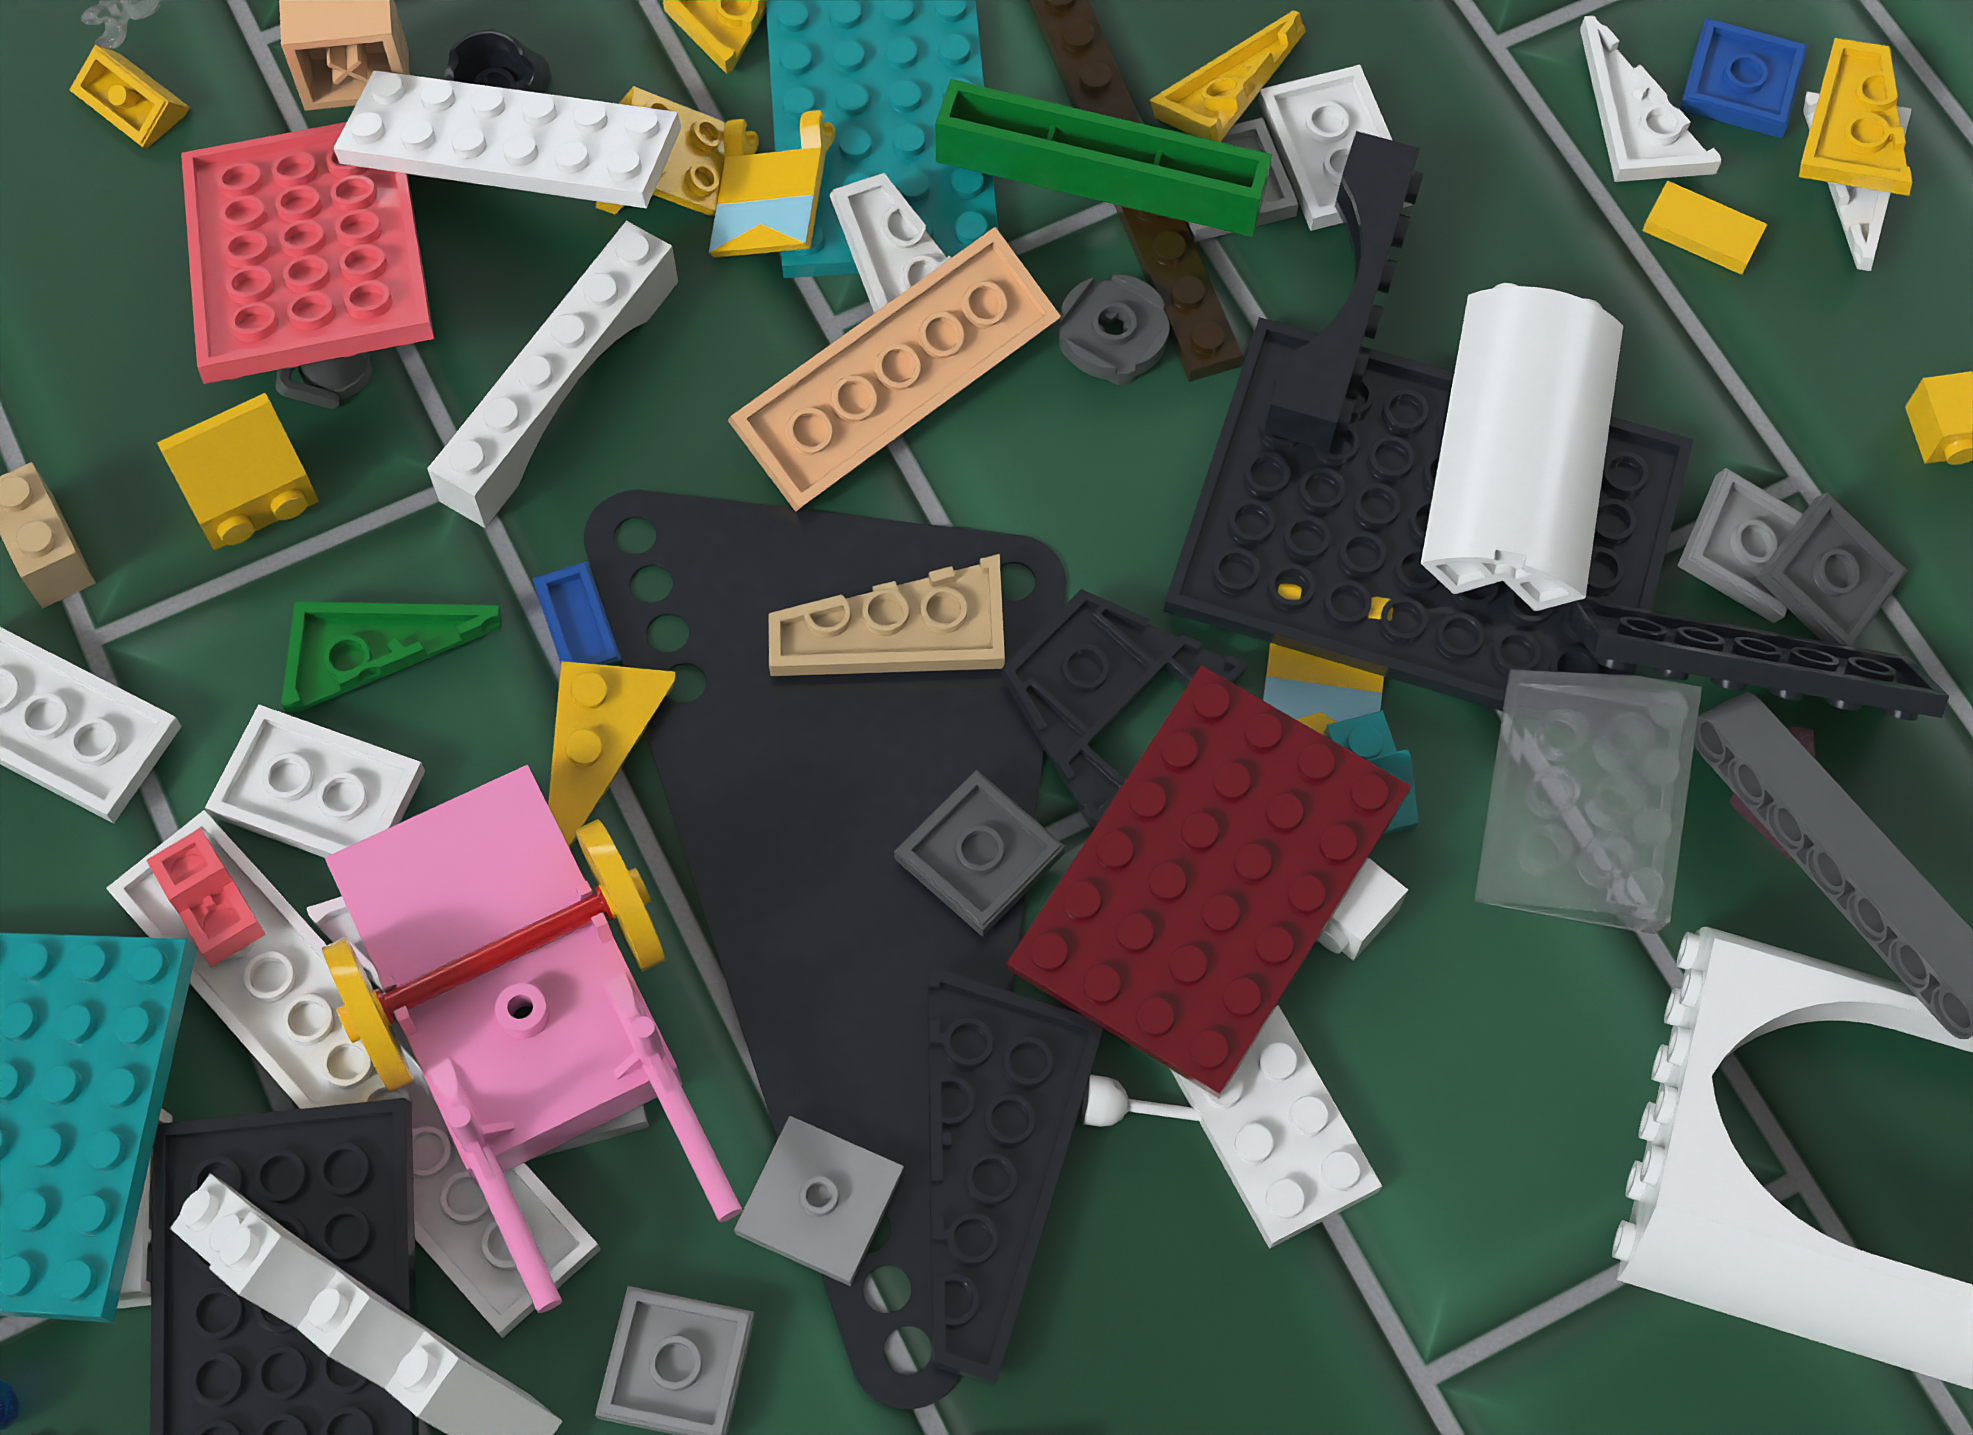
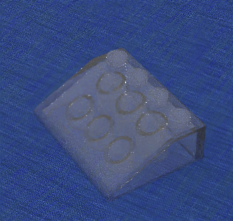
[1474,670,1702,934]

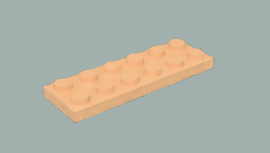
[728,227,1061,512]

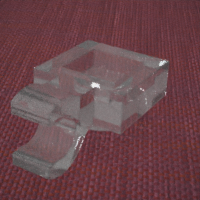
[81,0,161,49]

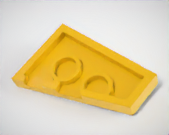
[1798,38,1912,196]

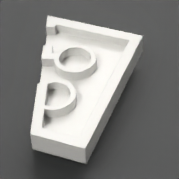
[829,173,951,313]

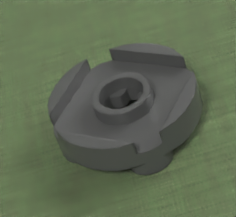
[1059,274,1169,385]

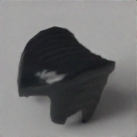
[445,29,552,94]

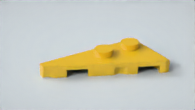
[663,0,768,74]
[1150,10,1306,142]
[548,661,675,849]

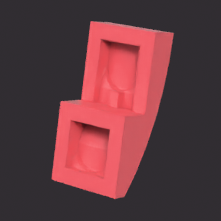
[146,828,266,967]

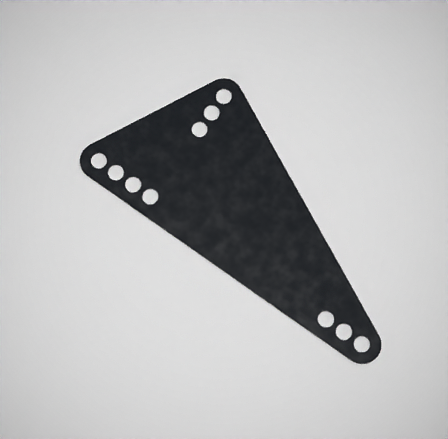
[584,490,1066,1410]

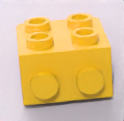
[596,86,725,216]

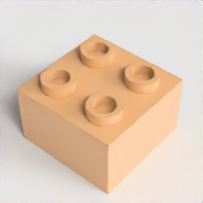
[279,0,410,111]

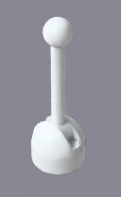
[1081,1074,1201,1127]

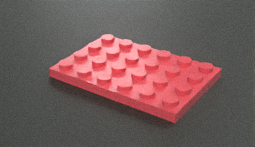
[181,122,434,384]

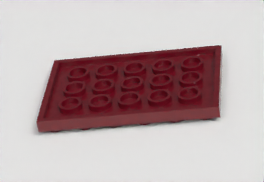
[1007,665,1411,1099]

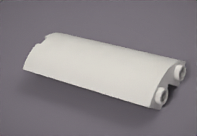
[1421,283,1623,611]

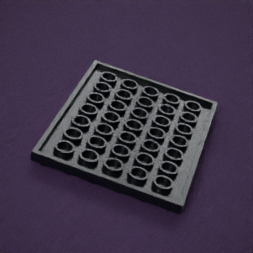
[1163,317,1694,744]

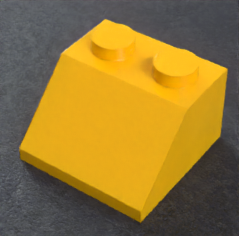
[157,393,319,551]

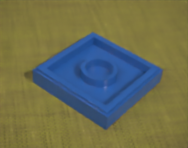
[1679,18,1808,138]

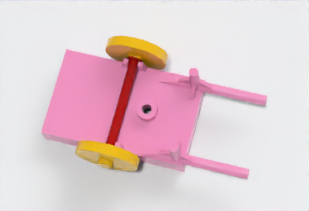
[322,764,742,1313]

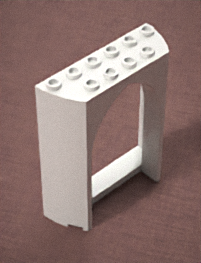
[1612,926,1973,1389]

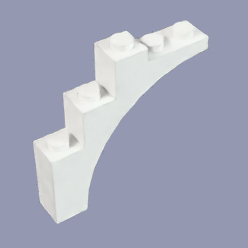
[170,1174,562,1435]

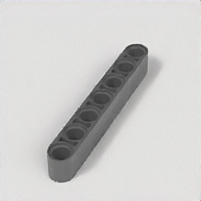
[1690,692,1973,1039]

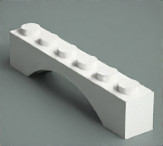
[427,221,678,528]

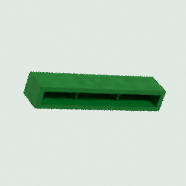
[935,79,1272,237]

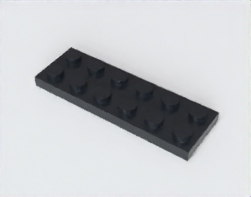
[1567,599,1949,721]

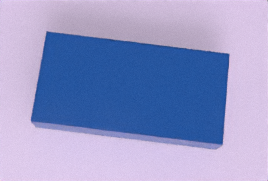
[532,561,623,667]

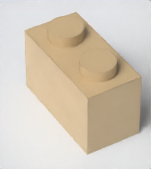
[0,462,96,609]

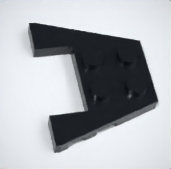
[1001,589,1248,829]

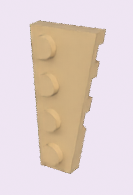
[769,554,1005,676]

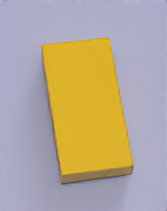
[1642,180,1767,275]

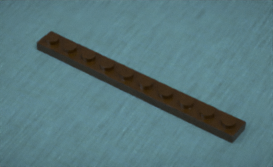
[1027,0,1243,382]

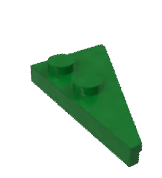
[281,601,502,714]

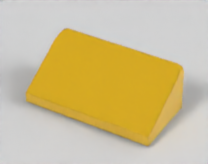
[70,45,190,149]

